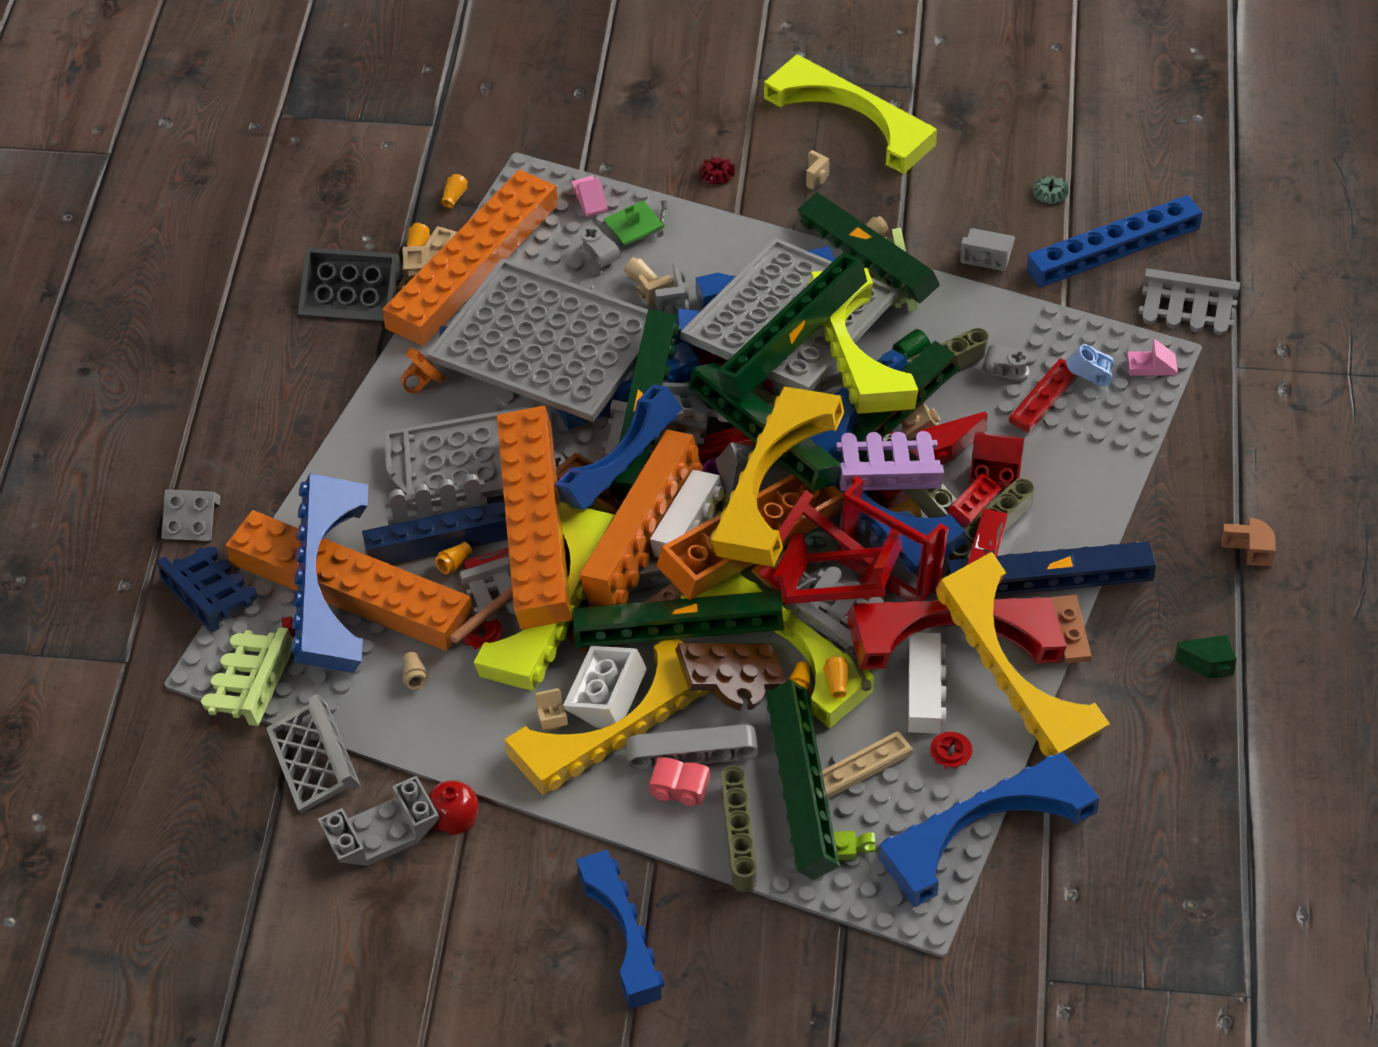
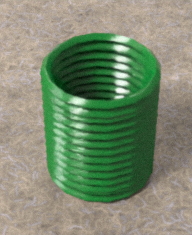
[892,329,931,360]

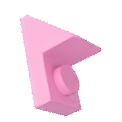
[571,176,608,217]
[1127,339,1178,376]

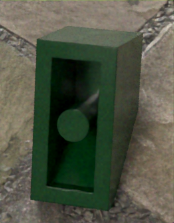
[1175,634,1237,679]

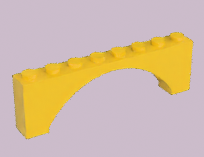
[711,386,844,567]
[935,552,1110,756]
[504,639,710,796]

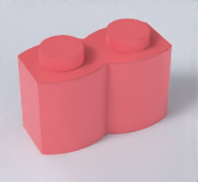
[649,758,710,806]

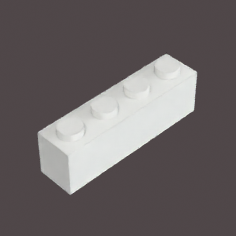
[650,470,724,558]
[908,633,946,734]

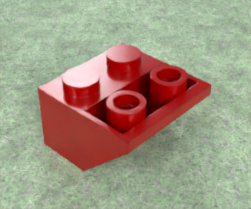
[968,432,1025,488]

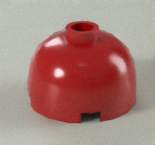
[428,780,480,835]

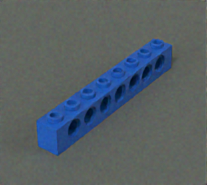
[1026,195,1203,288]

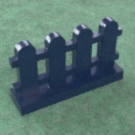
[157,547,257,633]

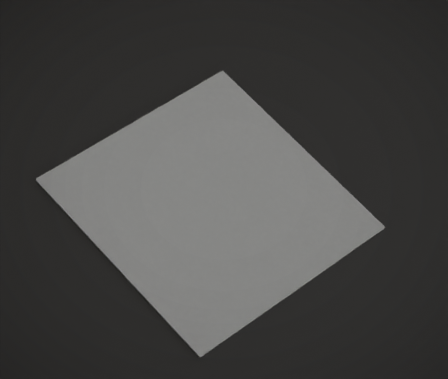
[165,153,1202,958]

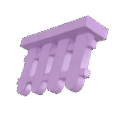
[836,431,944,491]

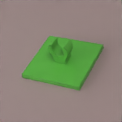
[604,200,665,246]

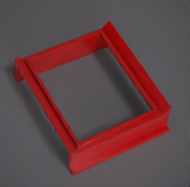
[836,476,949,602]
[751,490,878,629]
[773,528,903,604]

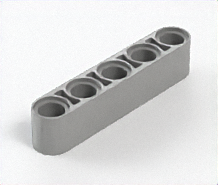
[626,724,758,770]

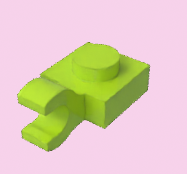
[834,831,876,861]

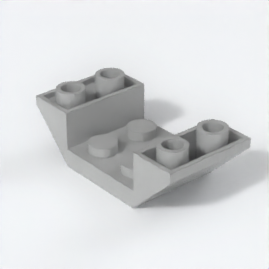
[318,775,439,866]

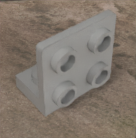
[960,228,1015,271]
[655,260,689,315]
[161,489,221,541]

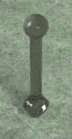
[655,201,668,237]
[847,646,872,691]

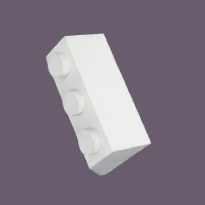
[563,646,647,728]

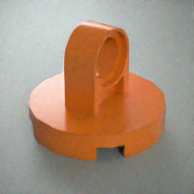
[400,346,448,394]

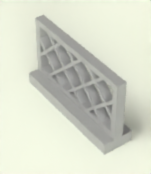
[266,693,361,814]

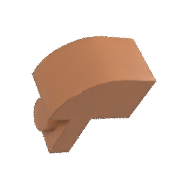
[1221,518,1275,567]

